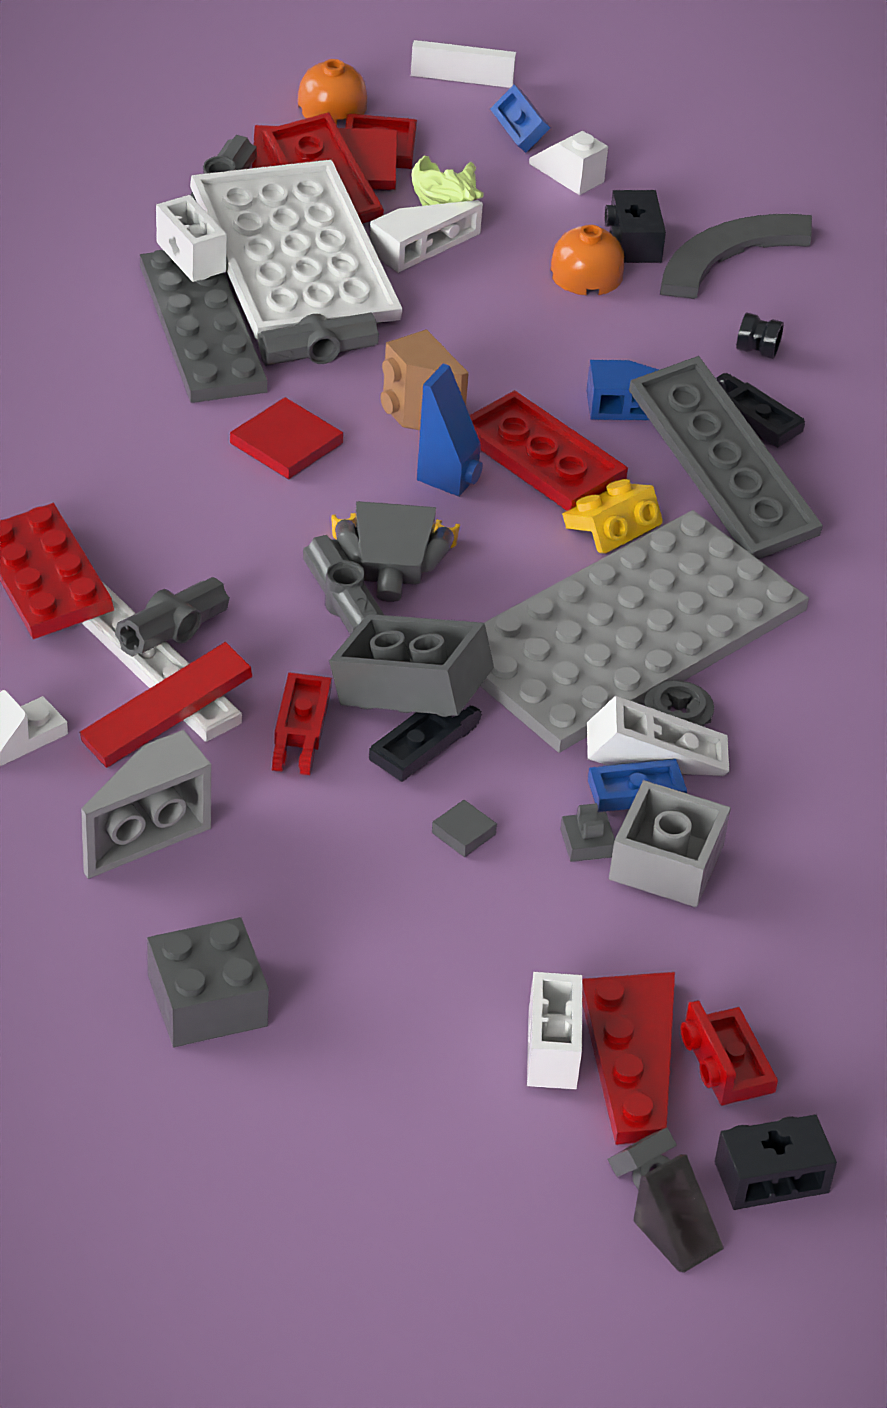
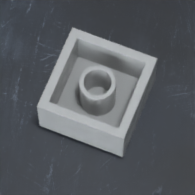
[609,780,731,907]

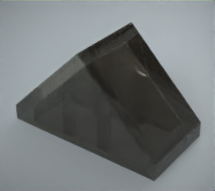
[633,1154,724,1272]

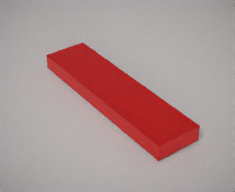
[79,641,253,768]

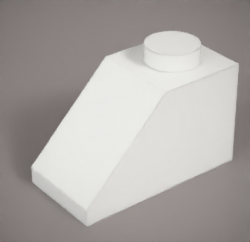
[529,131,608,195]

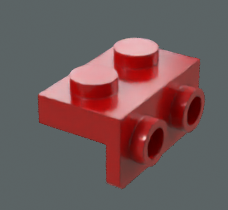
[681,1000,778,1106]

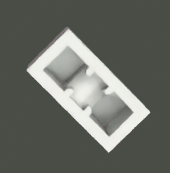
[156,195,227,282]
[527,972,582,1089]

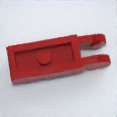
[272,672,332,775]

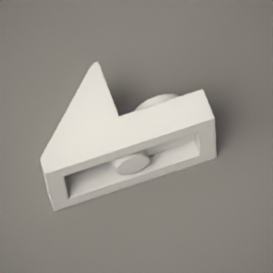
[0,690,68,766]

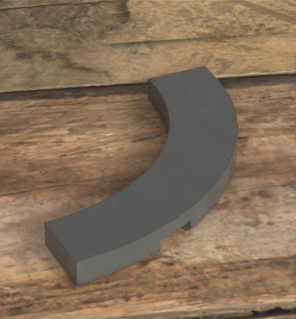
[660,214,812,299]

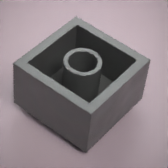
[147,917,269,1048]

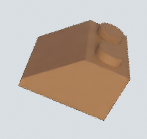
[380,329,469,430]

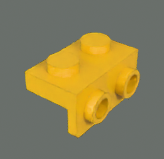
[562,479,663,554]

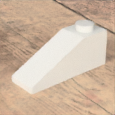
[370,200,483,273]
[587,696,729,776]

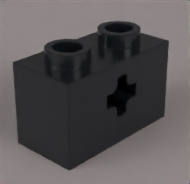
[604,190,666,263]
[714,1114,837,1210]

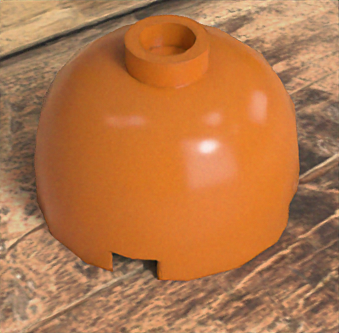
[298,59,367,125]
[550,225,624,295]

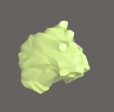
[412,156,484,206]

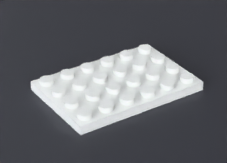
[190,160,402,339]

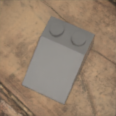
[81,730,211,879]

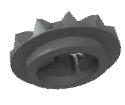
[644,680,714,727]

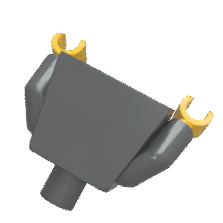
[331,501,460,602]

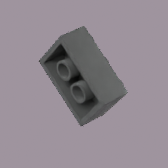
[329,614,494,717]

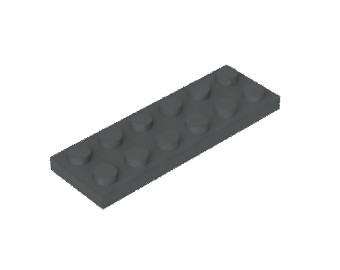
[140,250,267,403]
[629,356,823,559]

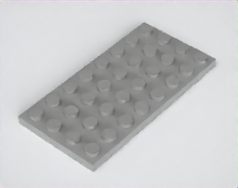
[481,510,809,753]

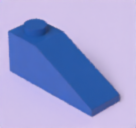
[586,360,659,420]
[417,363,483,497]

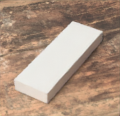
[411,40,516,88]

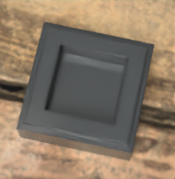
[432,800,497,857]

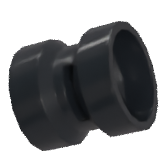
[736,312,784,359]

